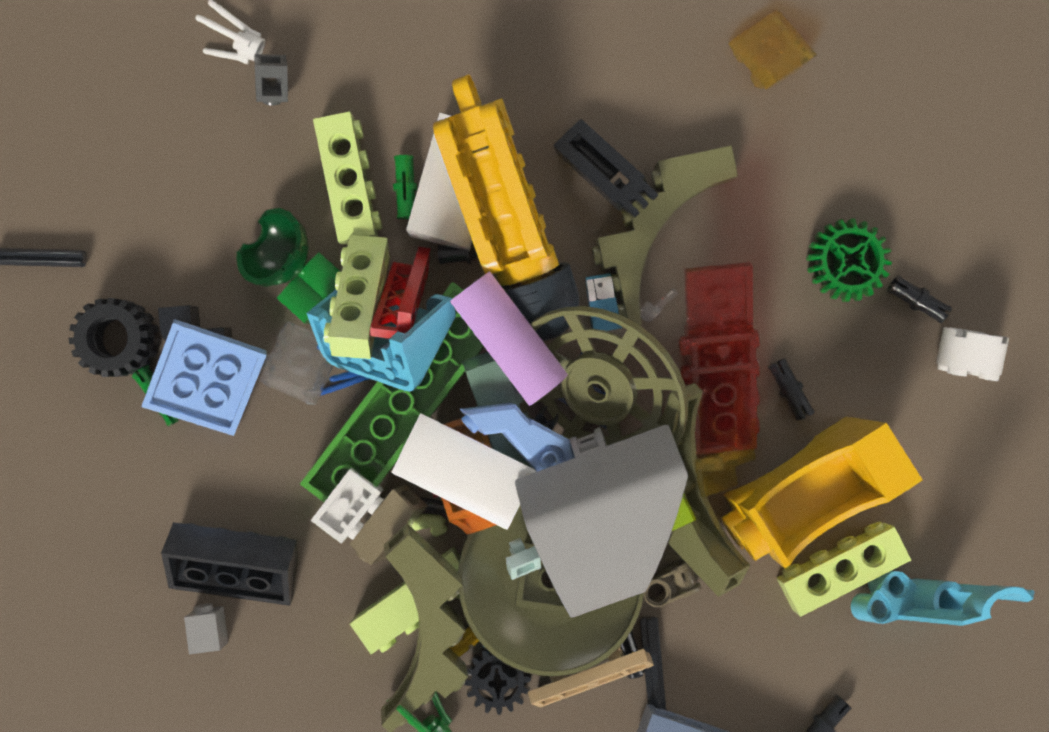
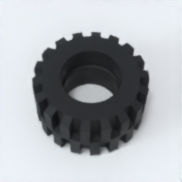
[68,298,160,377]

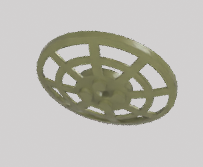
[511,306,688,446]

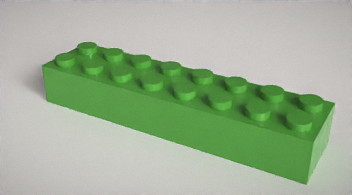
[300,282,484,502]

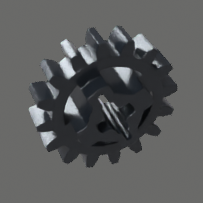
[464,647,531,715]

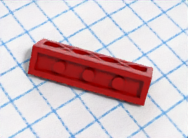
[370,247,431,339]

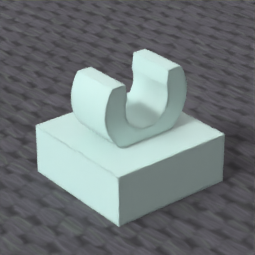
[506,538,541,580]

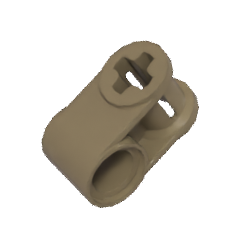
[643,559,702,607]

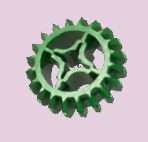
[806,218,892,302]

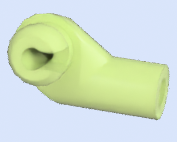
[411,514,447,536]

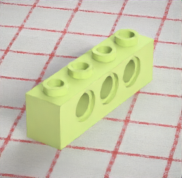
[313,112,382,245]
[324,235,390,359]
[776,522,911,617]

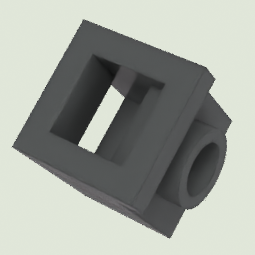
[254,54,288,106]

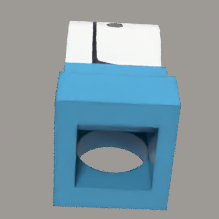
[585,273,622,331]

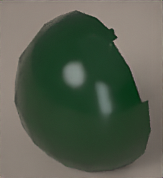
[236,208,309,287]

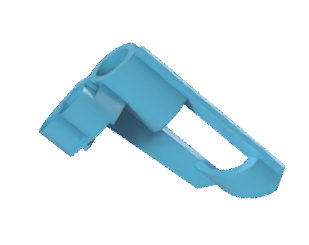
[851,571,1035,626]

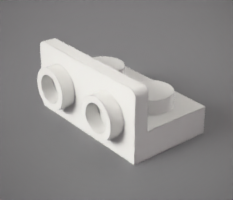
[311,468,384,544]

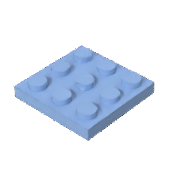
[141,319,267,436]

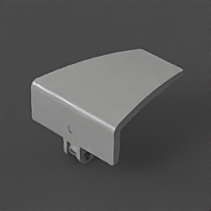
[515,425,688,618]

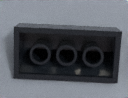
[161,522,298,606]

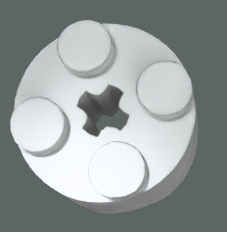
[936,327,1009,381]

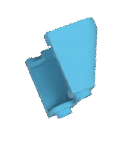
[306,289,456,392]

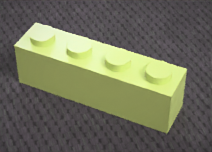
[350,547,460,654]

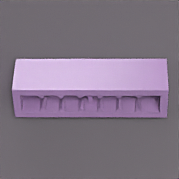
[450,271,568,406]

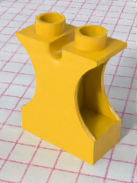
[721,416,923,568]

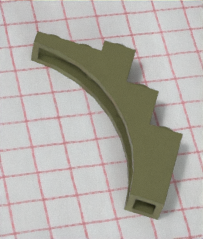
[592,145,738,325]
[658,384,750,597]
[380,523,468,732]

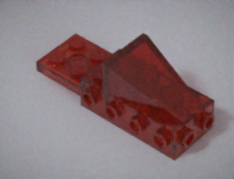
[678,262,760,455]

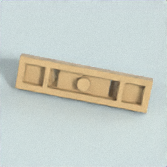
[528,646,654,708]

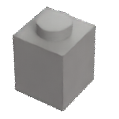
[184,603,228,654]

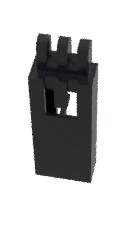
[553,119,658,218]

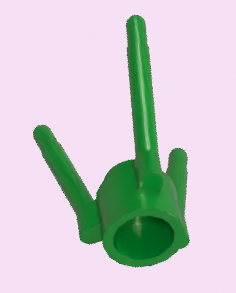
[386,692,452,732]

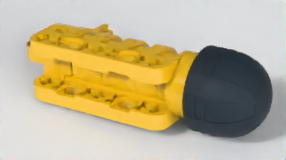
[433,74,579,341]

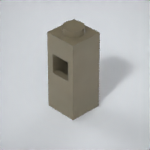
[349,485,428,565]

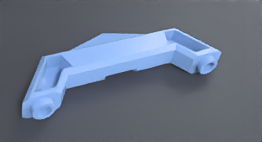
[460,403,575,472]

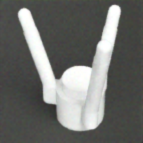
[195,0,265,65]

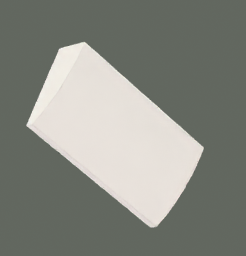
[406,113,472,251]
[392,413,537,530]

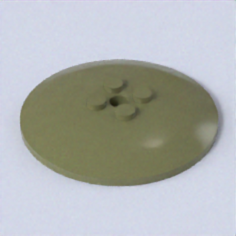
[458,506,644,676]

